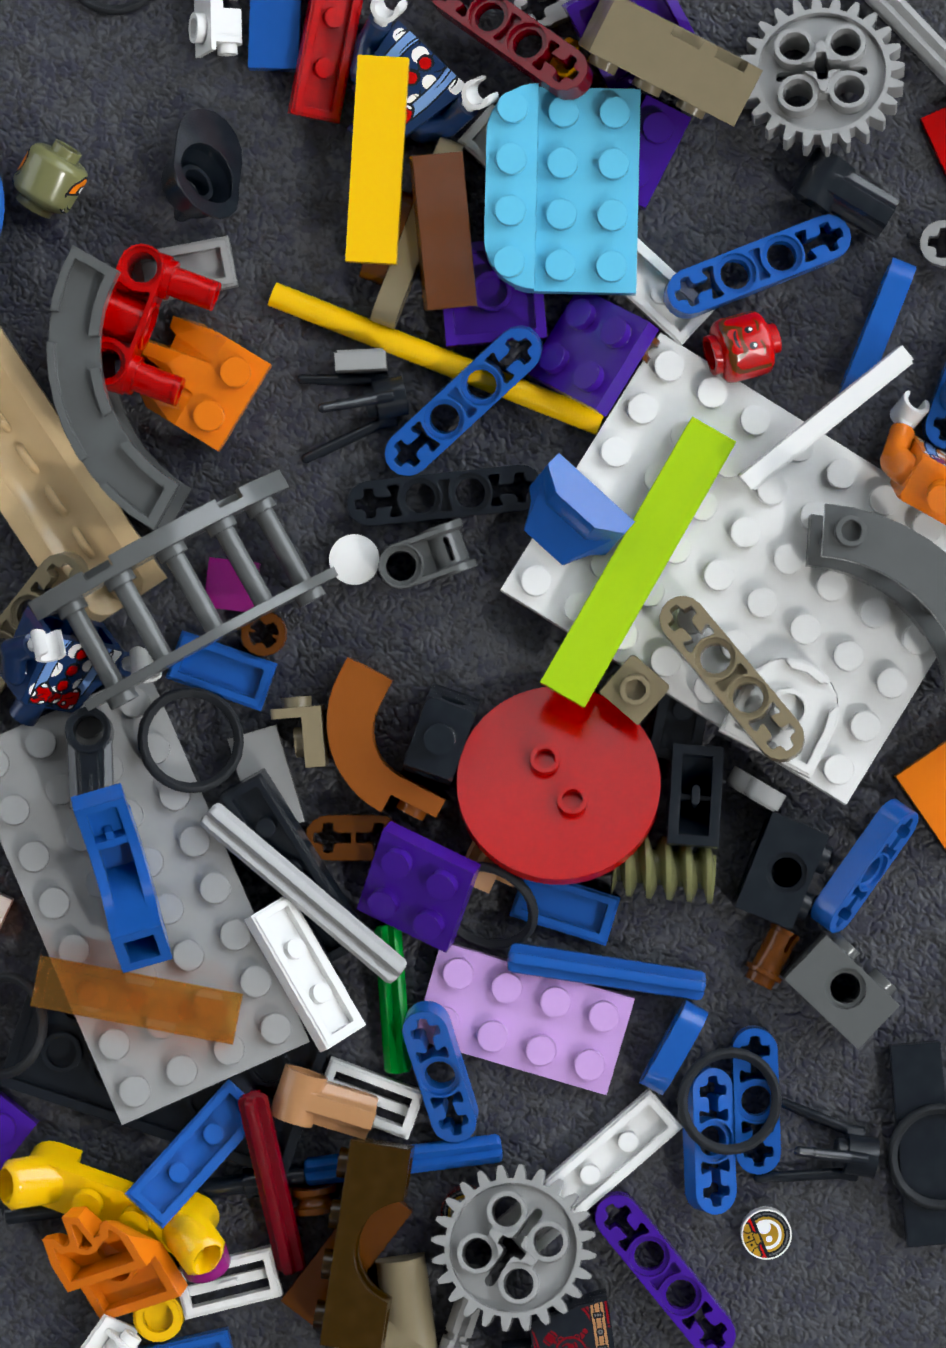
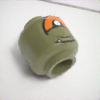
[12,139,88,219]

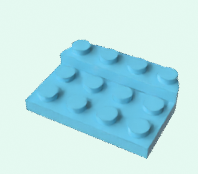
[484,83,641,296]

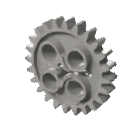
[740,0,905,157]
[431,1164,597,1332]

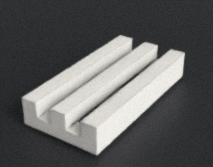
[324,1056,423,1140]
[177,1244,284,1320]

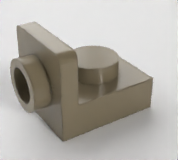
[599,655,669,725]
[270,696,329,768]

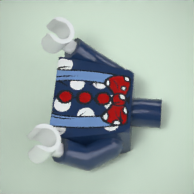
[346,0,499,144]
[0,606,162,726]

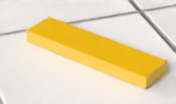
[345,55,410,265]

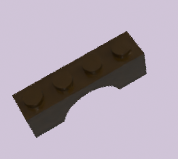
[313,1137,415,1348]

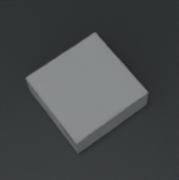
[334,348,388,374]

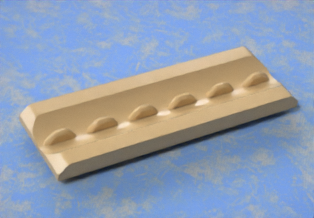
[0,326,168,622]

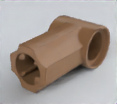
[271,1064,378,1140]

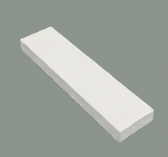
[738,345,914,490]
[497,1088,683,1254]

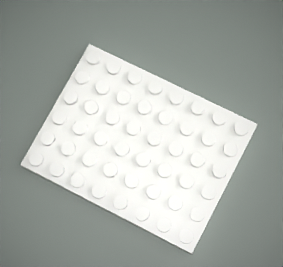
[500,333,946,805]

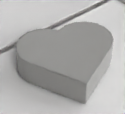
[726,766,786,812]

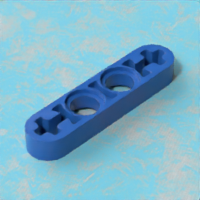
[663,214,851,319]
[385,325,543,476]

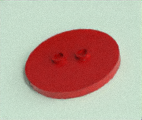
[457,687,661,885]

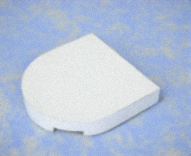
[718,658,840,779]

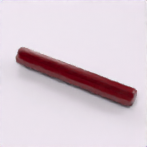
[238,1090,306,1275]

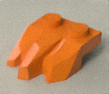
[140,315,272,452]
[42,1206,188,1319]

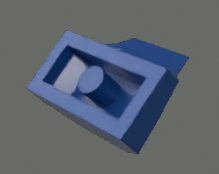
[524,453,635,565]

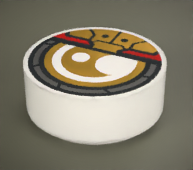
[740,1206,792,1260]

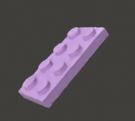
[417,943,635,1095]

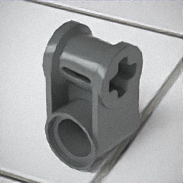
[378,518,478,590]

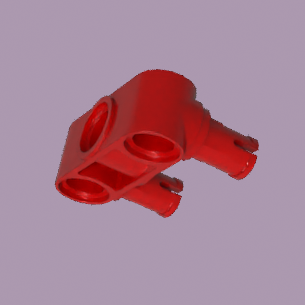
[101,243,222,406]

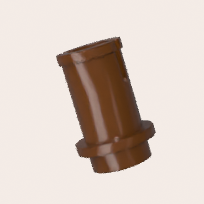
[744,922,800,991]

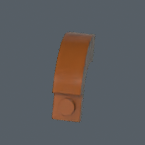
[327,657,446,821]

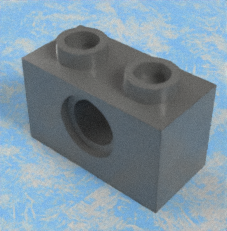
[780,931,900,1049]

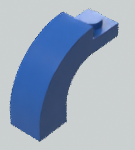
[70,783,173,973]

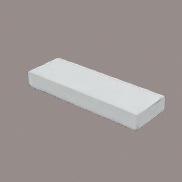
[244,896,366,1052]

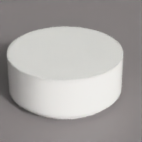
[329,534,380,585]

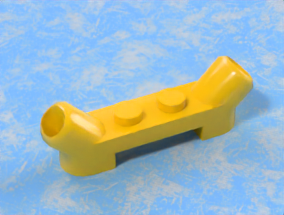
[0,1141,225,1276]

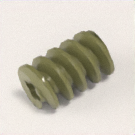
[610,835,716,904]

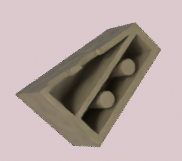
[578,0,763,127]

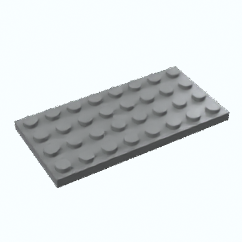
[0,682,310,1125]

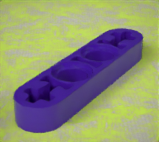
[594,1191,736,1348]

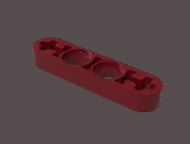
[431,0,593,100]

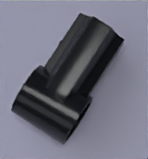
[790,147,900,239]
[65,707,115,809]

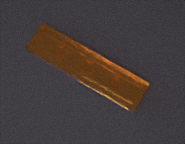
[30,955,244,1045]

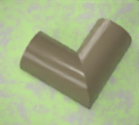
[334,1252,438,1348]

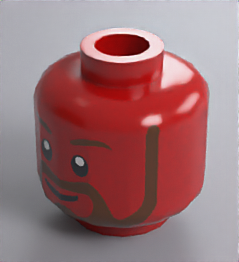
[703,311,782,383]

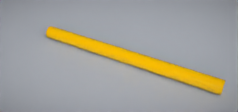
[268,282,604,435]

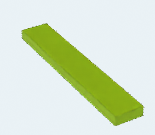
[539,416,736,708]

